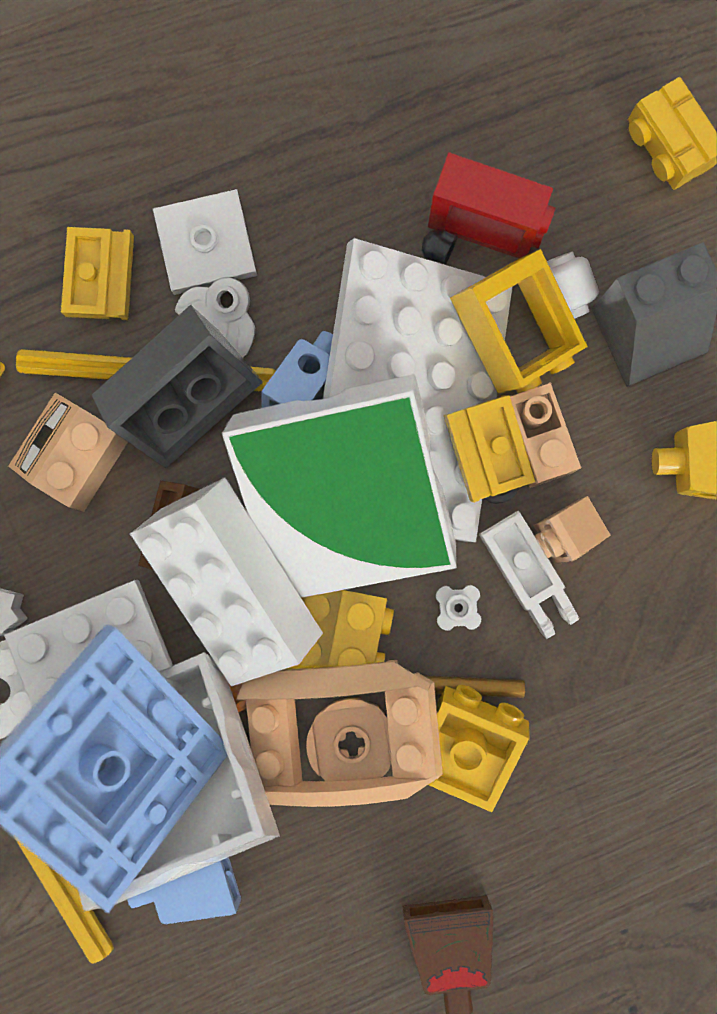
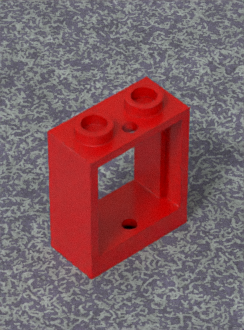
[428,152,556,259]

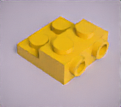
[286,590,394,669]
[428,685,529,812]

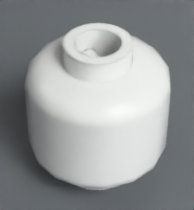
[547,251,599,319]

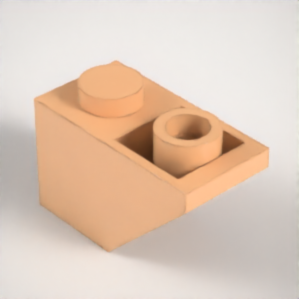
[510,383,581,488]
[533,496,611,563]

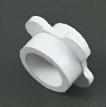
[436,585,481,631]

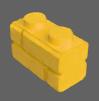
[628,77,717,190]

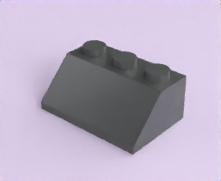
[92,305,263,468]

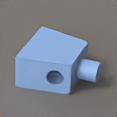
[261,331,333,408]
[127,857,241,924]

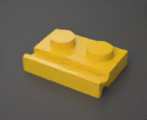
[61,227,134,320]
[443,395,535,502]

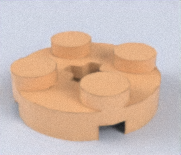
[306,697,392,781]

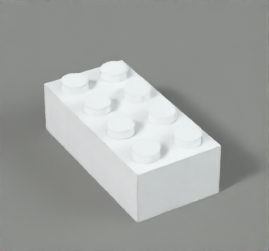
[130,478,323,686]

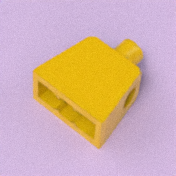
[652,421,717,500]

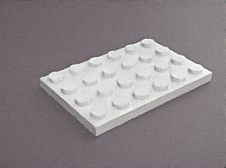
[323,238,512,542]

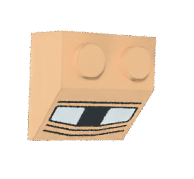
[8,393,128,512]

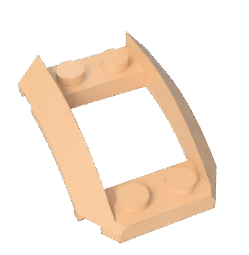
[236,660,443,807]

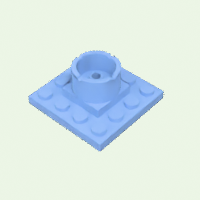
[0,625,227,913]

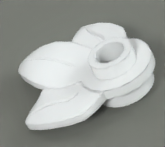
[175,277,255,358]

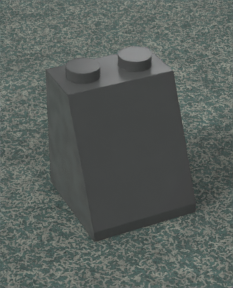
[592,242,717,387]

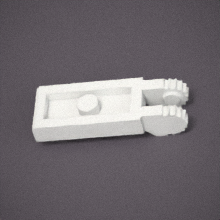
[479,511,579,639]

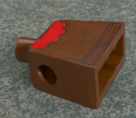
[402,895,493,1014]

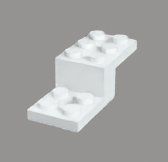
[0,580,173,739]

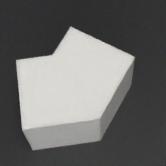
[0,588,28,636]

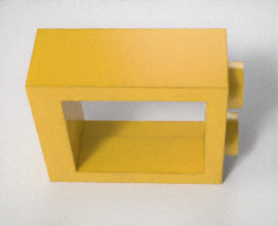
[450,249,588,394]

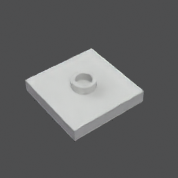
[153,189,257,295]

